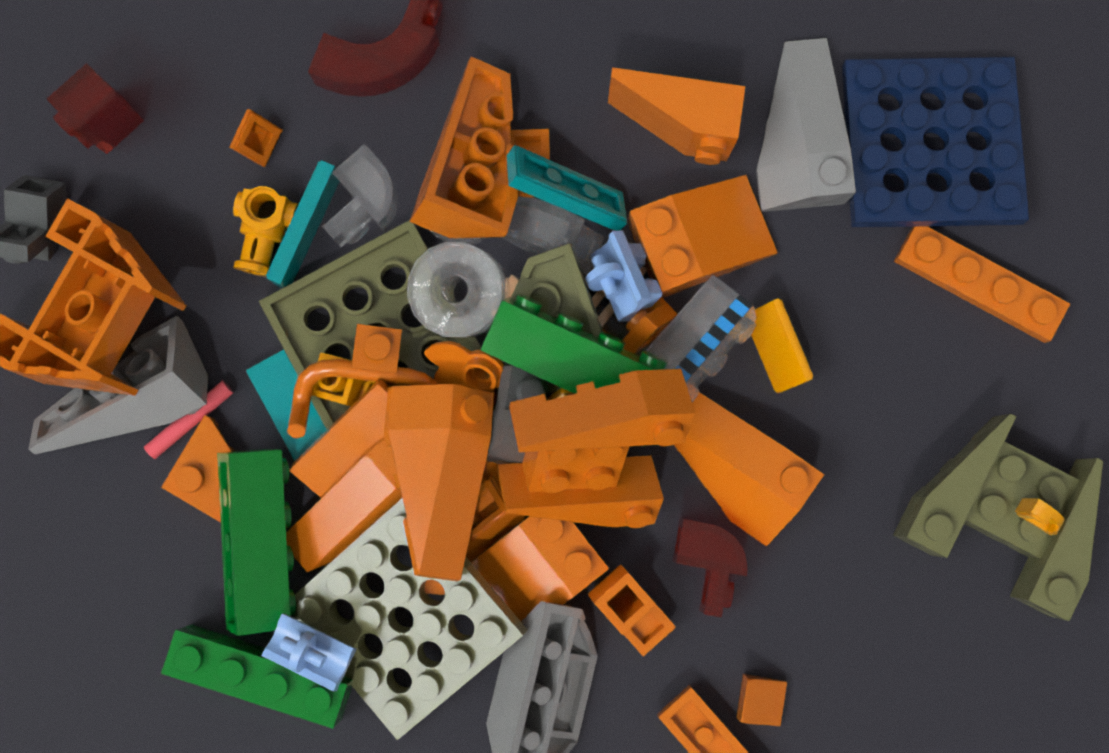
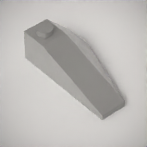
[756,38,856,212]
[28,316,208,454]

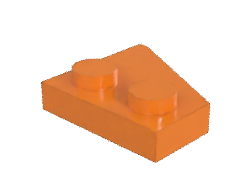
[161,415,235,523]

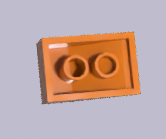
[608,67,745,165]
[627,175,778,298]
[471,516,609,621]

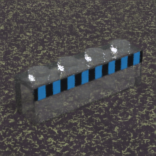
[641,274,757,449]

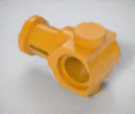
[233,186,299,277]

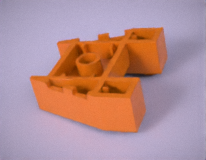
[0,198,187,396]
[497,369,696,528]

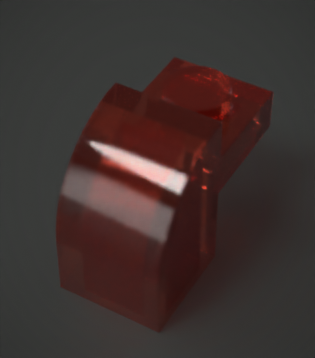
[672,518,748,618]

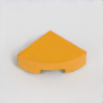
[1015,498,1065,535]

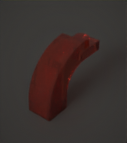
[308,0,442,97]

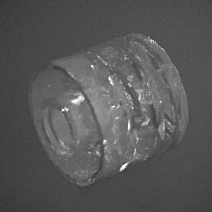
[407,242,511,338]

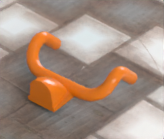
[287,324,438,438]

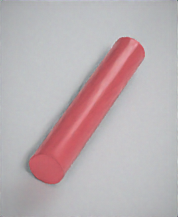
[144,380,234,459]

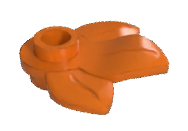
[424,341,504,407]

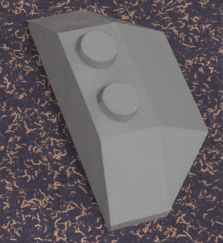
[486,601,598,753]

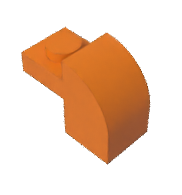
[588,564,676,657]

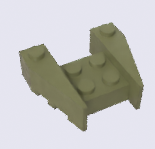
[893,413,1103,621]

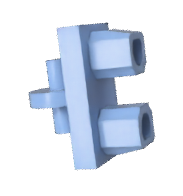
[585,230,662,322]
[261,614,357,691]

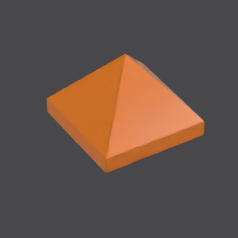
[229,109,283,167]

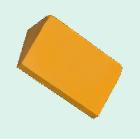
[745,298,814,393]

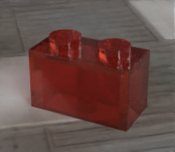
[47,63,144,154]

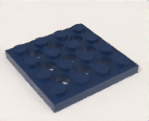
[842,57,1029,227]

